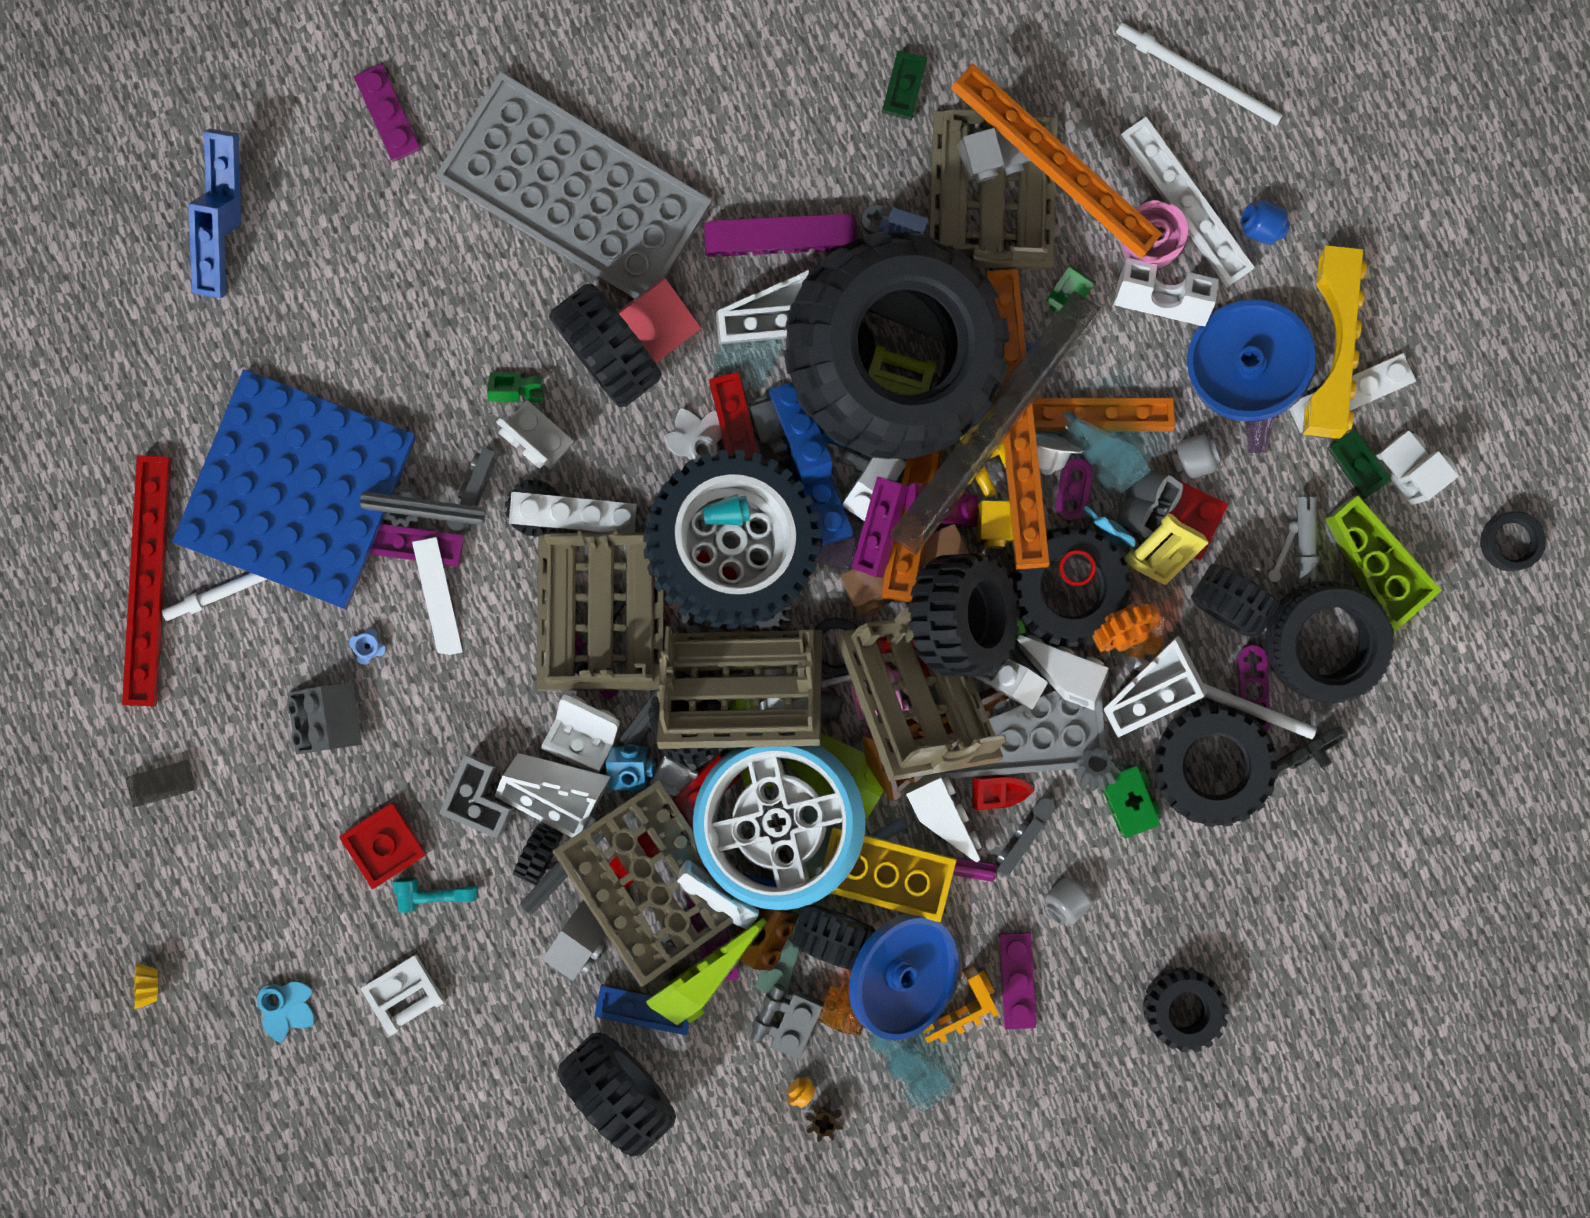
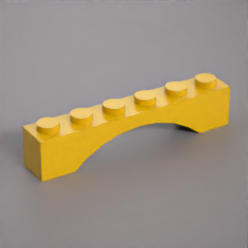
[1302,245,1367,439]

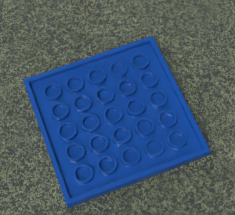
[172,369,417,610]

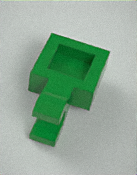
[487,372,543,403]

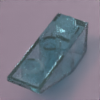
[1063,411,1151,493]
[868,1031,955,1112]

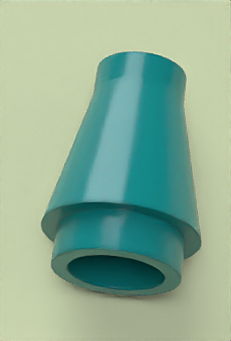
[702,494,750,525]

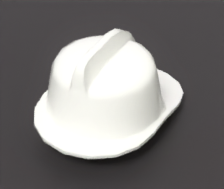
[1035,432,1083,475]

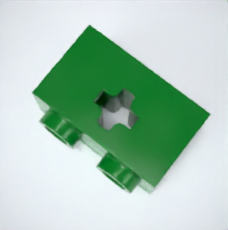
[1103,765,1162,839]

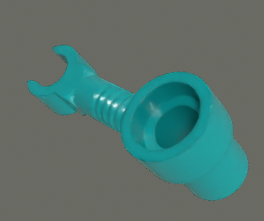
[392,877,478,913]

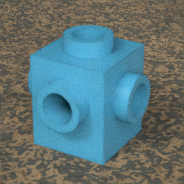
[606,744,655,792]

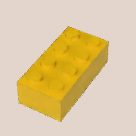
[822,826,956,923]

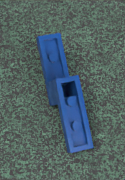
[188,128,241,299]
[769,382,853,546]

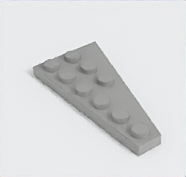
[921,690,1106,779]

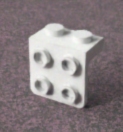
[541,695,620,774]

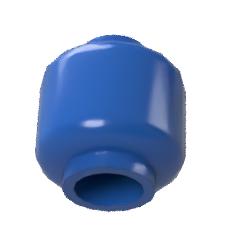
[1240,199,1290,245]

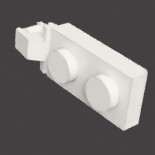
[677,860,759,930]

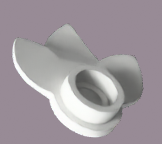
[664,408,722,463]

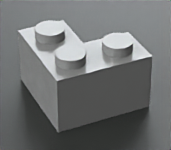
[957,128,1031,184]
[439,754,515,839]
[542,894,615,981]

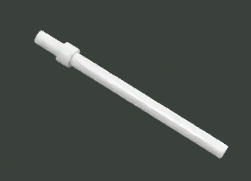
[1116,22,1283,125]
[162,573,267,621]
[1134,657,1317,739]

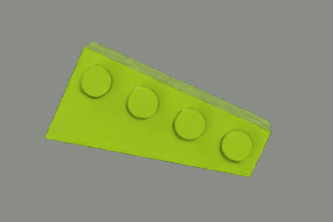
[1325,495,1442,632]

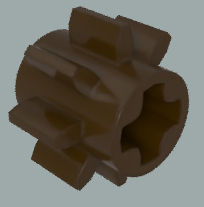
[805,1101,843,1142]

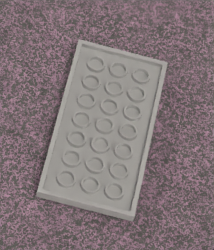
[435,72,712,299]

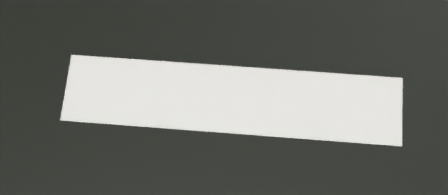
[412,537,463,655]

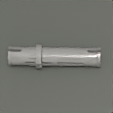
[1295,496,1320,586]

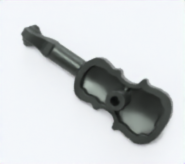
[1277,725,1348,773]

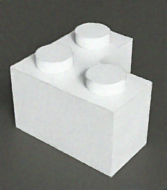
[1374,431,1459,505]

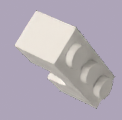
[1114,258,1219,327]

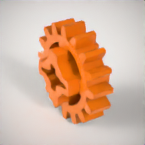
[1092,604,1162,652]

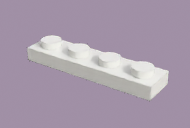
[1290,353,1416,433]
[509,492,637,533]

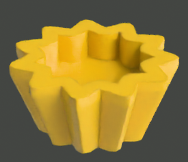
[134,963,158,1009]

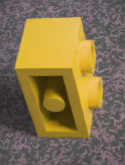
[976,501,1013,550]

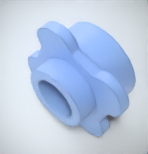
[349,628,386,665]

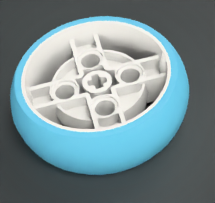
[693,746,865,910]

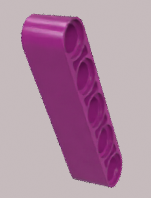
[704,214,857,257]

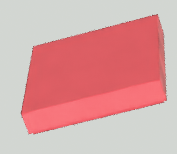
[618,277,702,363]

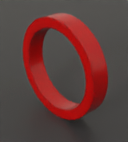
[1059,550,1096,586]

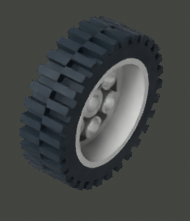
[643,450,821,629]

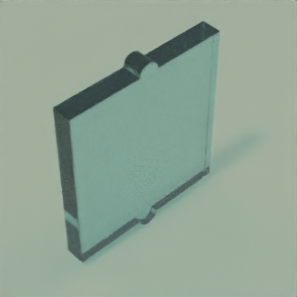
[711,339,783,390]

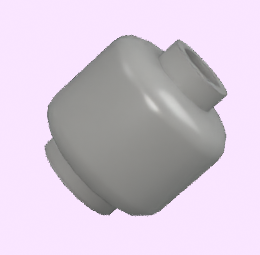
[1172,434,1221,479]
[1045,878,1092,925]

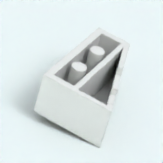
[716,270,809,345]
[1104,635,1207,737]
[494,753,610,837]

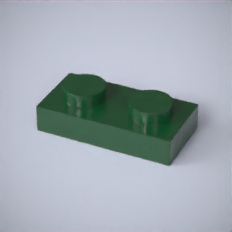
[882,50,927,121]
[1327,429,1391,499]

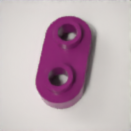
[1055,458,1093,521]

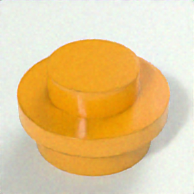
[787,1076,816,1108]

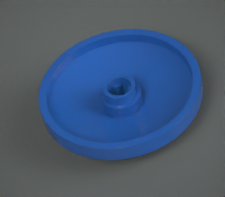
[1187,300,1316,421]
[849,914,959,1040]

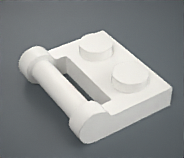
[361,954,446,1036]

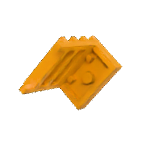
[923,966,999,1044]

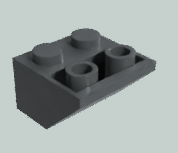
[287,682,362,755]

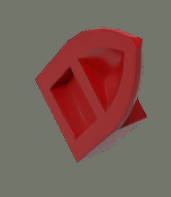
[972,775,1034,811]

